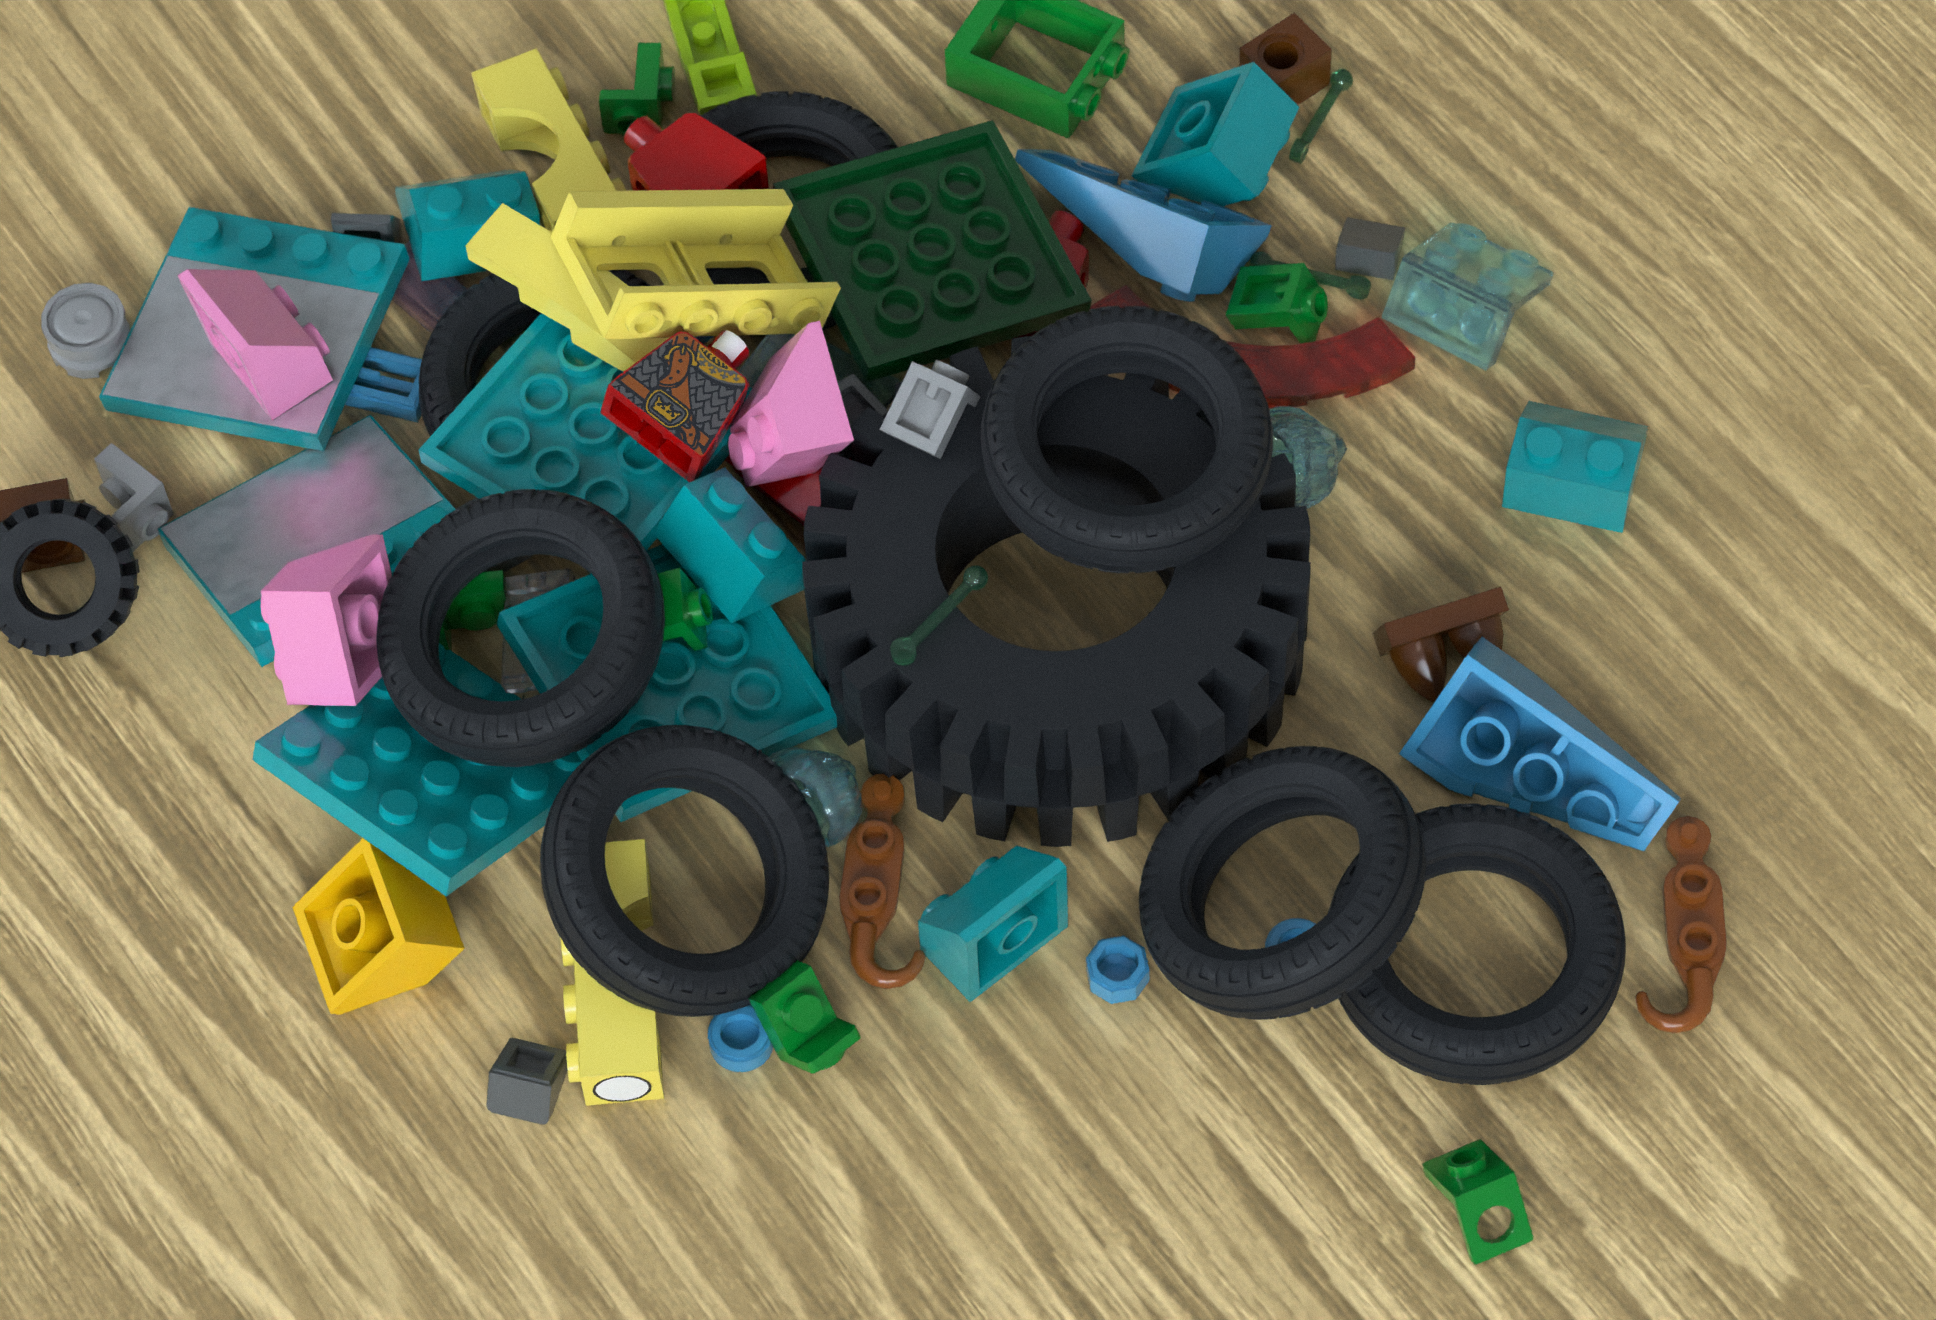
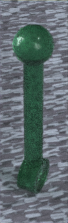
[1289,68,1353,164]
[1249,251,1372,299]
[890,565,988,666]

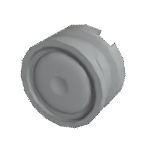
[41,283,131,379]

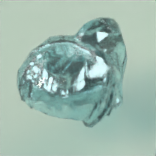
[1269,406,1347,509]
[769,747,862,847]

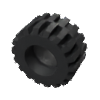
[0,499,140,657]

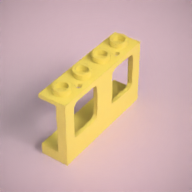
[550,189,841,339]

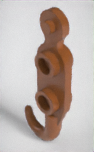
[839,774,926,989]
[1635,816,1727,1033]

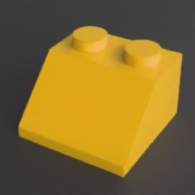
[292,838,465,1015]

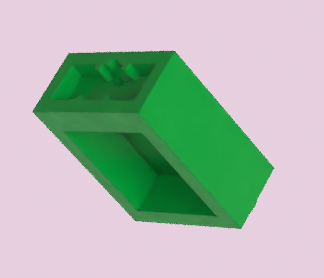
[945,0,1129,139]

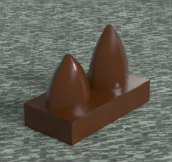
[1372,586,1509,703]

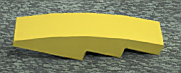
[466,203,670,372]

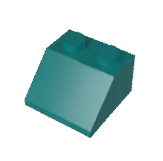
[1132,62,1299,206]
[395,169,540,281]
[1502,401,1649,533]
[656,467,806,623]
[918,846,1068,1002]

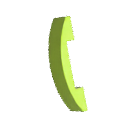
[663,0,757,116]

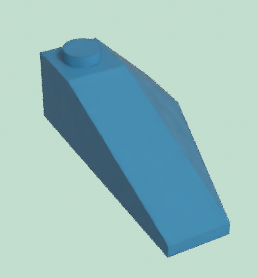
[1015,149,1272,302]
[1399,637,1681,851]

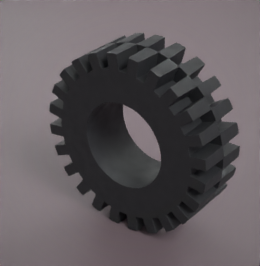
[802,336,1311,847]

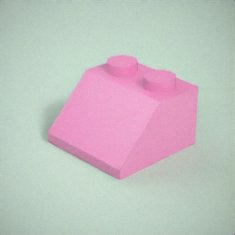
[177,269,333,421]
[728,321,854,487]
[261,534,392,706]

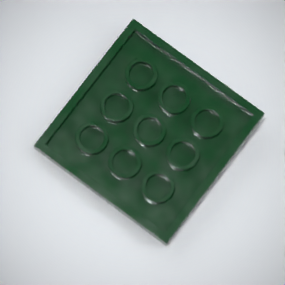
[773,120,1092,382]

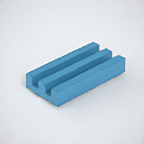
[345,347,422,423]

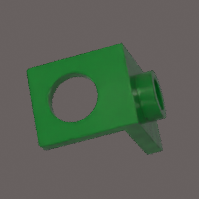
[1422,1139,1533,1265]

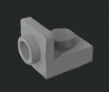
[880,360,981,459]
[94,443,174,552]

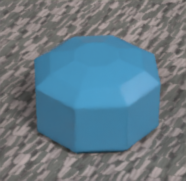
[1086,936,1149,1004]

